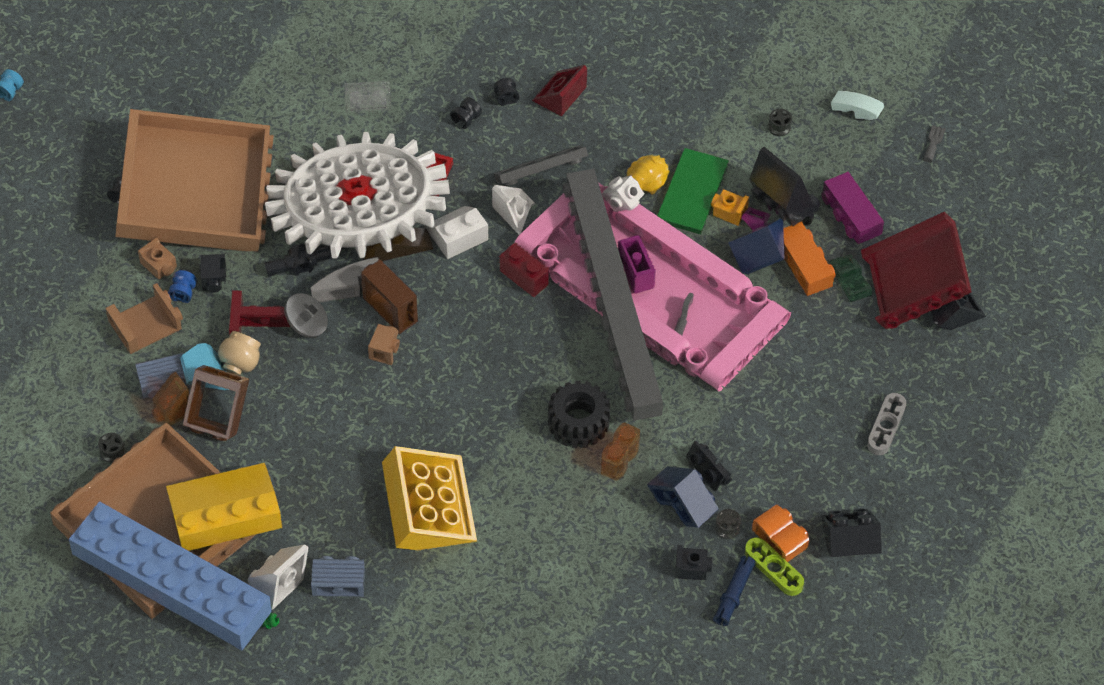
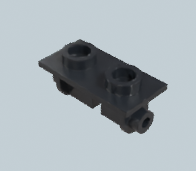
[686,441,732,492]

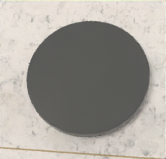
[284,293,328,338]

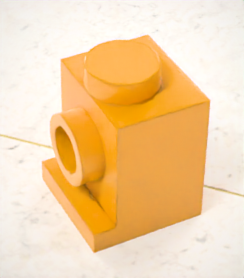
[711,189,749,226]

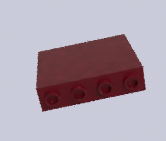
[861,212,972,329]

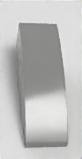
[311,257,379,302]

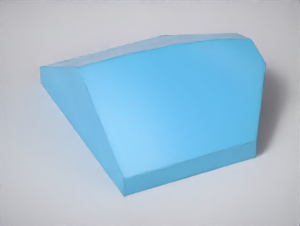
[180,343,229,390]

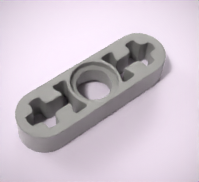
[867,393,906,455]

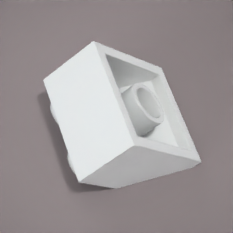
[424,206,488,259]
[248,544,308,610]

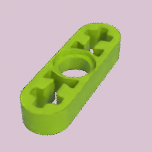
[745,538,804,596]

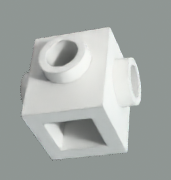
[602,176,645,212]

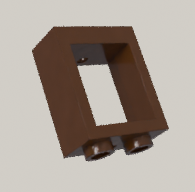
[361,260,418,334]
[183,365,249,441]

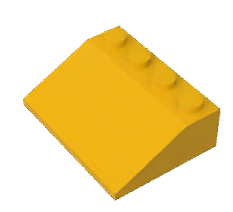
[382,446,477,550]
[166,463,282,551]

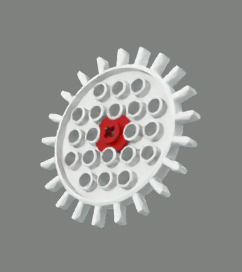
[265,132,450,258]

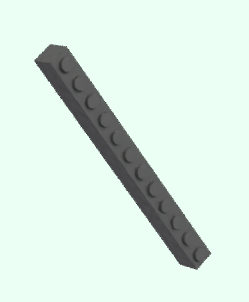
[563,169,663,421]

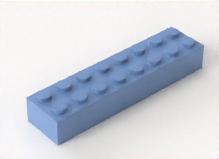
[69,501,272,650]

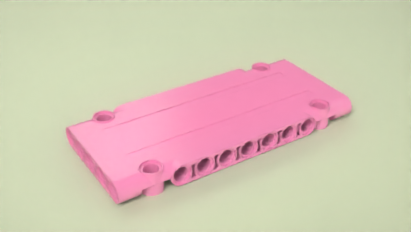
[515,183,791,391]

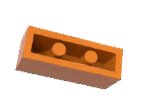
[783,221,836,296]

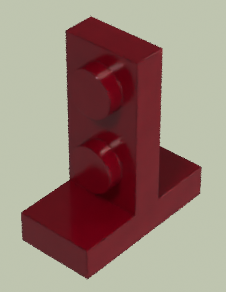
[229,290,290,334]

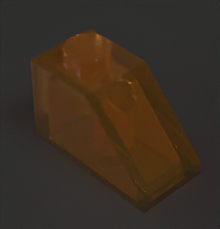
[152,372,189,426]

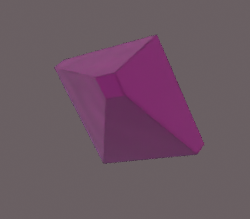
[742,207,770,230]

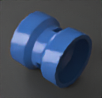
[168,270,197,303]

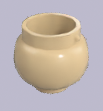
[218,331,261,376]

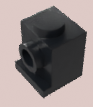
[201,254,227,293]
[675,545,712,580]

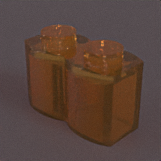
[601,422,640,481]

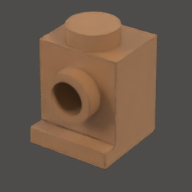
[138,237,177,280]
[368,324,400,365]

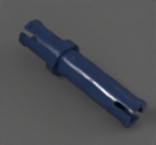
[713,556,756,626]

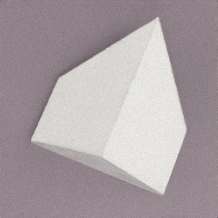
[492,185,535,235]

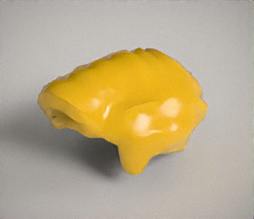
[625,155,670,194]

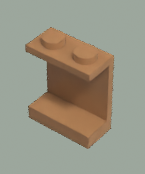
[106,283,183,354]

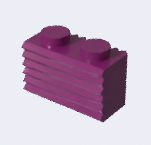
[617,235,656,294]

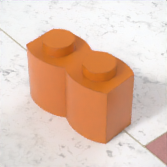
[752,504,809,562]

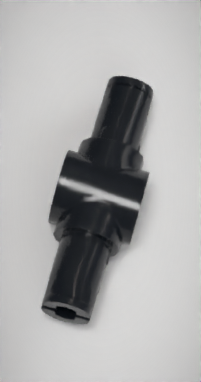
[264,244,333,277]

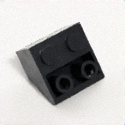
[821,508,882,557]

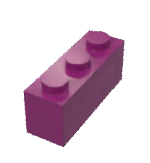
[821,172,884,244]

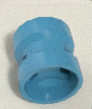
[0,69,24,101]

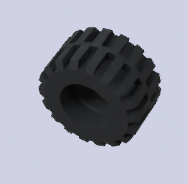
[548,381,610,448]

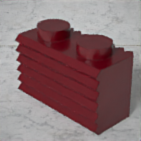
[499,243,549,297]

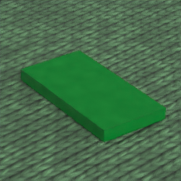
[657,148,729,235]

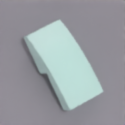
[831,91,884,120]

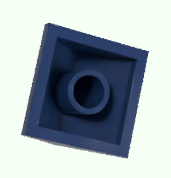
[729,219,784,274]

